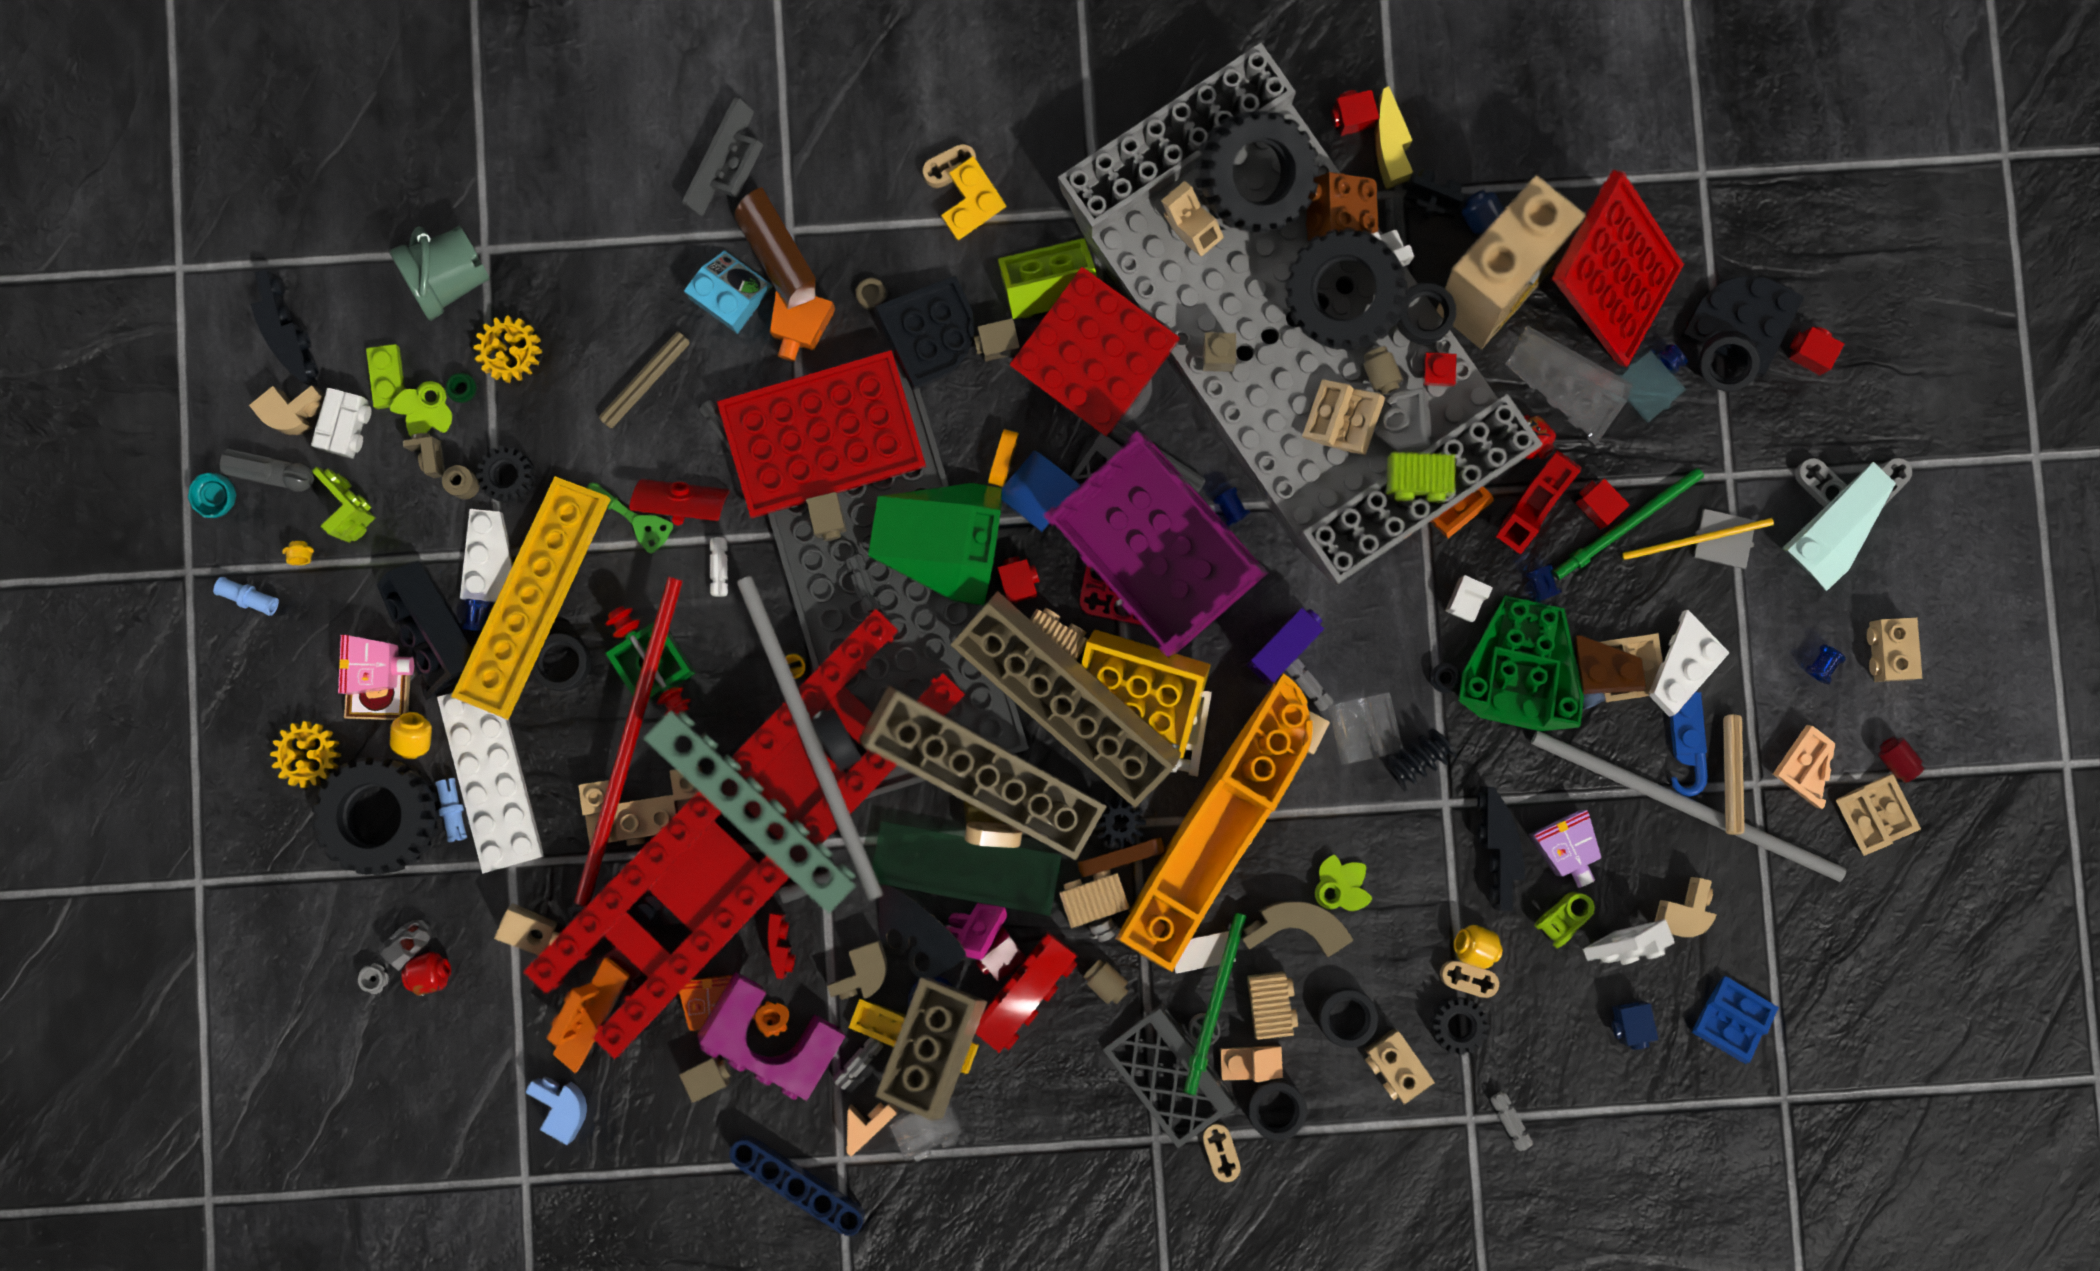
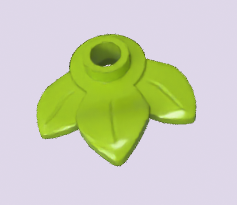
[390,381,452,436]
[1315,855,1372,911]

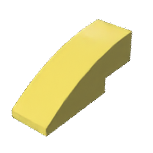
[1375,87,1413,190]

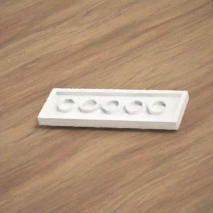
[437,693,544,873]

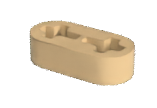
[923,144,976,188]
[964,822,1023,848]
[1440,960,1499,998]
[1202,1122,1241,1182]

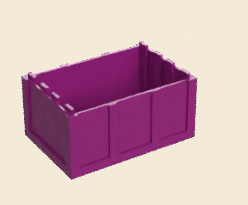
[1043,431,1268,657]

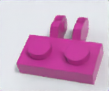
[946,903,1007,960]

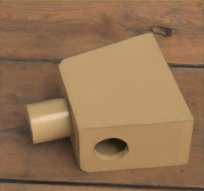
[494,903,560,955]

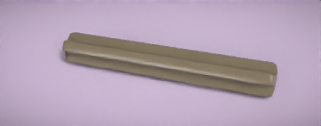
[599,332,690,428]

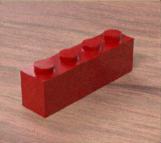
[975,931,1078,1053]

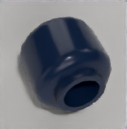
[1461,189,1505,235]

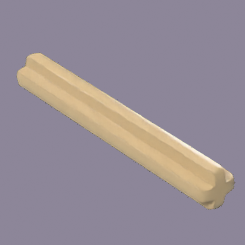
[1723,714,1745,835]

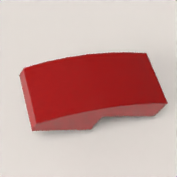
[768,912,796,979]

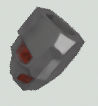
[378,920,432,970]

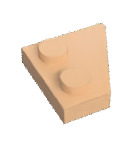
[1773,725,1835,809]

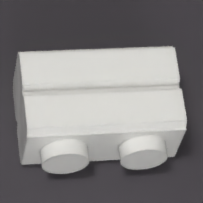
[311,388,371,458]

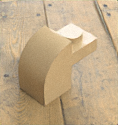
[1161,181,1224,257]
[249,385,325,435]
[1655,877,1717,937]

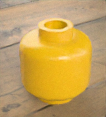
[390,712,432,759]
[1454,925,1503,969]

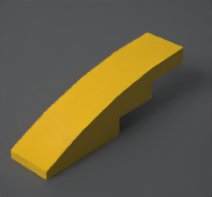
[849,999,979,1074]

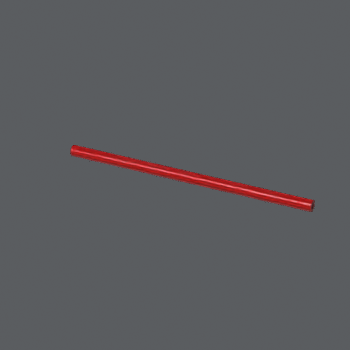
[574,576,683,906]

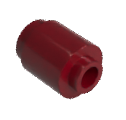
[1878,736,1925,783]

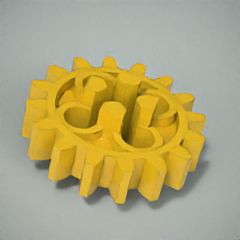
[474,316,542,383]
[270,721,341,788]

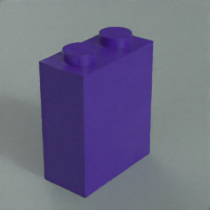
[1246,608,1324,686]

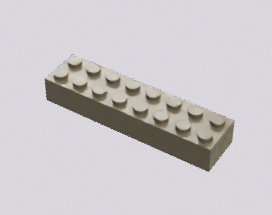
[951,591,1181,808]
[858,685,1106,860]

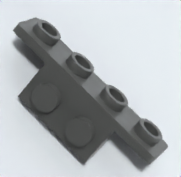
[682,97,763,216]

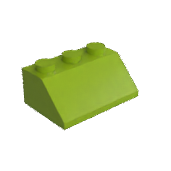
[998,238,1097,319]

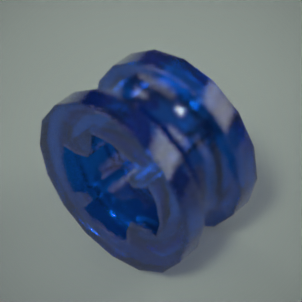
[1657,344,1687,374]

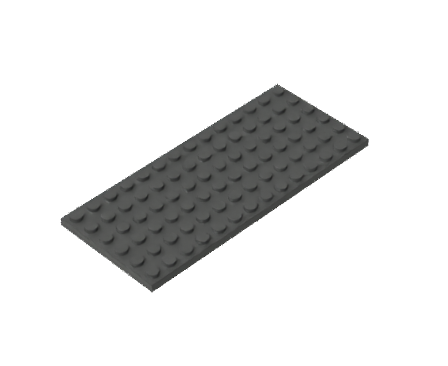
[768,350,1029,799]

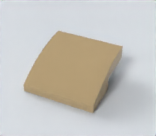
[1302,379,1385,455]
[1600,633,1663,702]
[1836,773,1921,856]

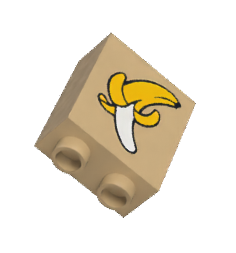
[1436,175,1585,350]

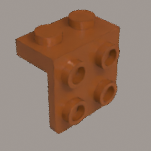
[1306,172,1378,241]

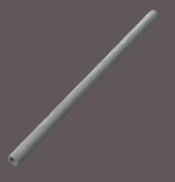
[737,576,883,901]
[1531,731,1846,882]

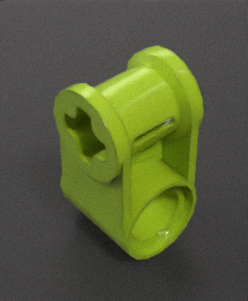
[1534,892,1595,948]

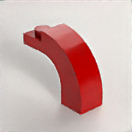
[1496,450,1582,554]

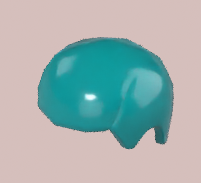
[188,472,237,518]

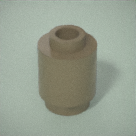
[1363,346,1403,395]
[442,465,480,499]
[1083,959,1128,1005]

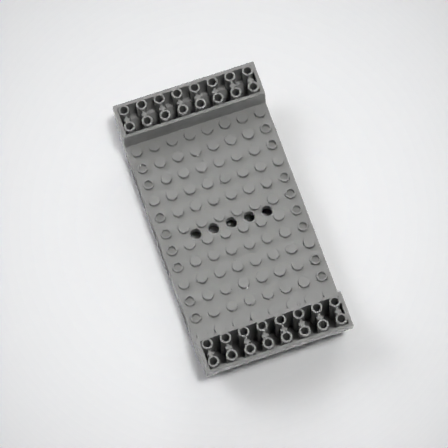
[1058,43,1543,584]

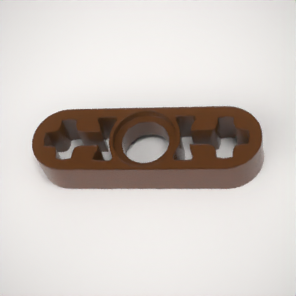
[1077,837,1166,877]

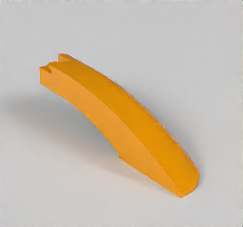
[1115,673,1313,972]

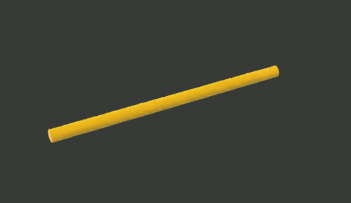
[1622,518,1774,560]

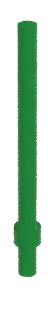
[1552,468,1704,580]
[1183,913,1247,1096]

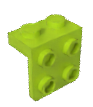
[312,466,375,543]

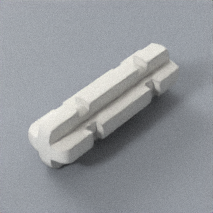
[710,537,728,597]

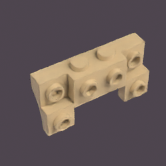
[578,766,703,846]

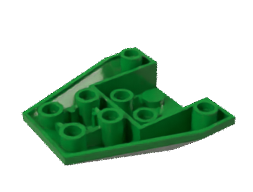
[868,483,1002,606]
[1458,596,1584,731]

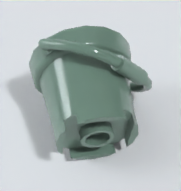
[389,225,490,321]

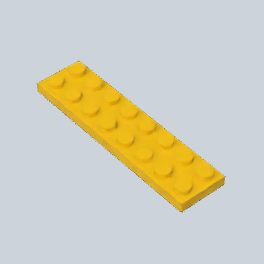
[451,477,611,720]

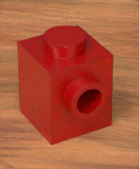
[1331,90,1379,136]
[1788,326,1845,376]
[1576,478,1630,529]
[998,556,1040,604]

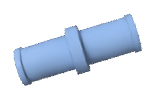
[213,577,279,616]
[435,778,467,842]

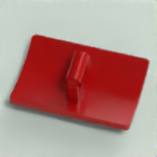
[629,479,730,525]

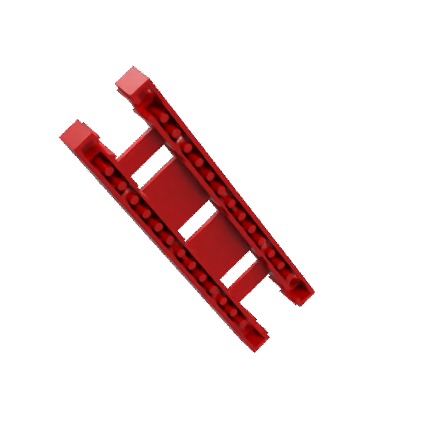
[524,609,965,1059]

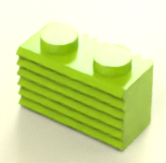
[1386,453,1455,502]

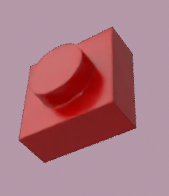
[1423,352,1457,387]

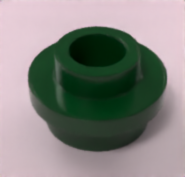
[446,373,477,403]

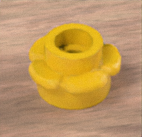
[282,541,314,566]

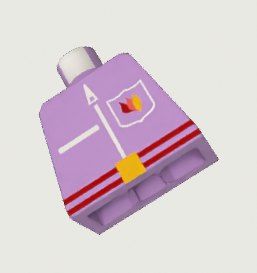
[1528,810,1601,888]

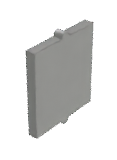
[1693,509,1756,569]

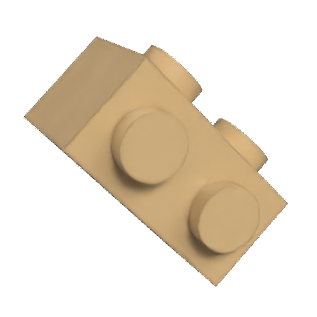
[1867,618,1922,682]
[1364,1028,1435,1104]

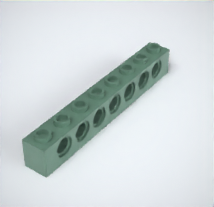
[644,711,856,913]

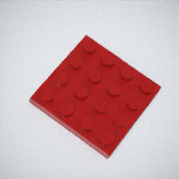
[1010,267,1180,438]

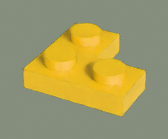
[940,156,1007,241]

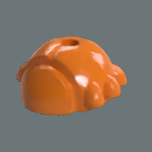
[752,1001,789,1037]

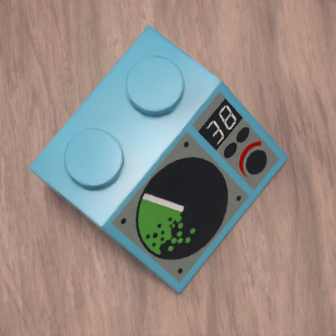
[684,250,773,334]

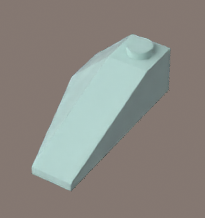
[1782,462,1896,591]

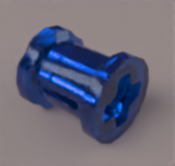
[1213,487,1251,527]
[1526,564,1563,602]
[462,599,494,632]
[1805,644,1846,684]

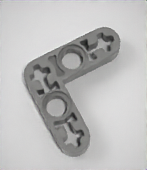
[1795,458,1912,508]

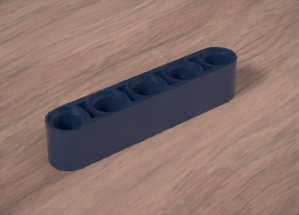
[730,1136,865,1236]

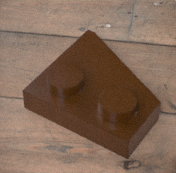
[1574,635,1646,694]

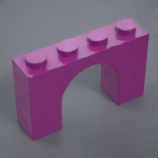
[697,971,845,1100]

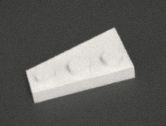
[460,509,513,603]
[1648,609,1729,716]

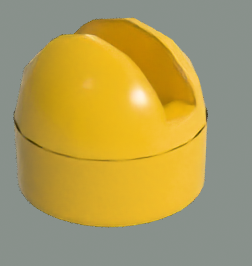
[785,654,806,679]

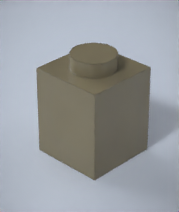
[974,318,1020,362]
[1203,333,1236,372]
[806,492,847,541]
[679,1056,732,1103]

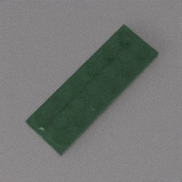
[872,821,1062,916]

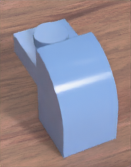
[525,1077,587,1145]

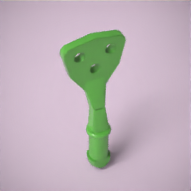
[587,483,673,554]

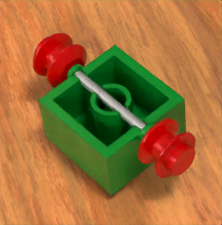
[606,606,696,716]

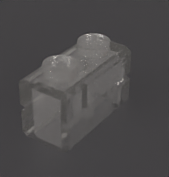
[890,1101,963,1162]

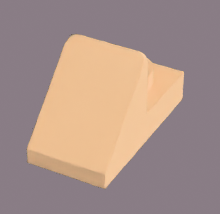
[1220,1046,1283,1082]
[847,1102,899,1157]

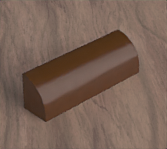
[735,187,816,309]

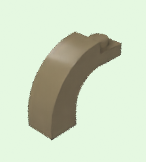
[1240,901,1354,957]

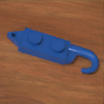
[1670,691,1708,797]

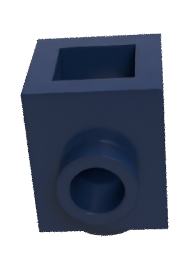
[1612,1001,1658,1050]

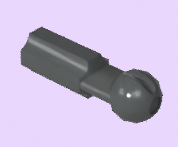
[219,449,314,492]

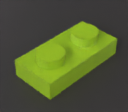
[366,344,405,409]

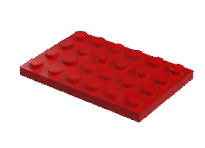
[1552,170,1684,367]
[717,350,926,519]

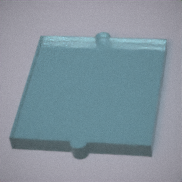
[1613,351,1686,422]

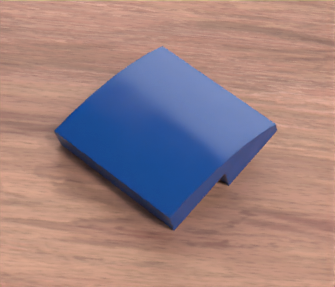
[1002,450,1081,533]
[1692,976,1779,1064]

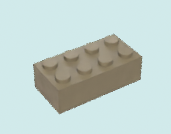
[876,978,987,1121]

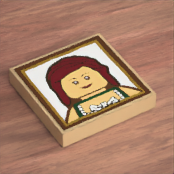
[344,675,411,720]

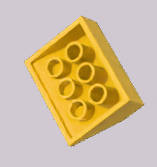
[1081,630,1211,759]

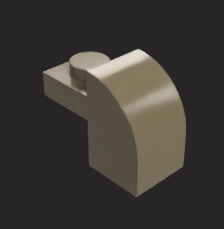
[827,940,888,1000]

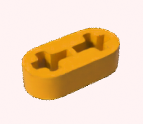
[988,429,1019,487]

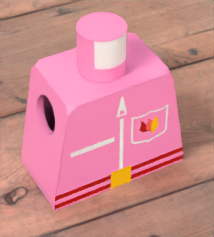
[338,635,414,695]

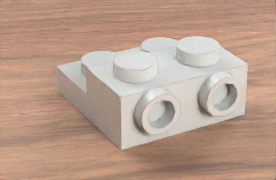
[1583,919,1675,965]

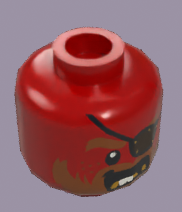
[1524,415,1556,460]
[402,951,451,996]

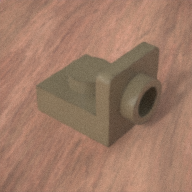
[403,433,445,478]

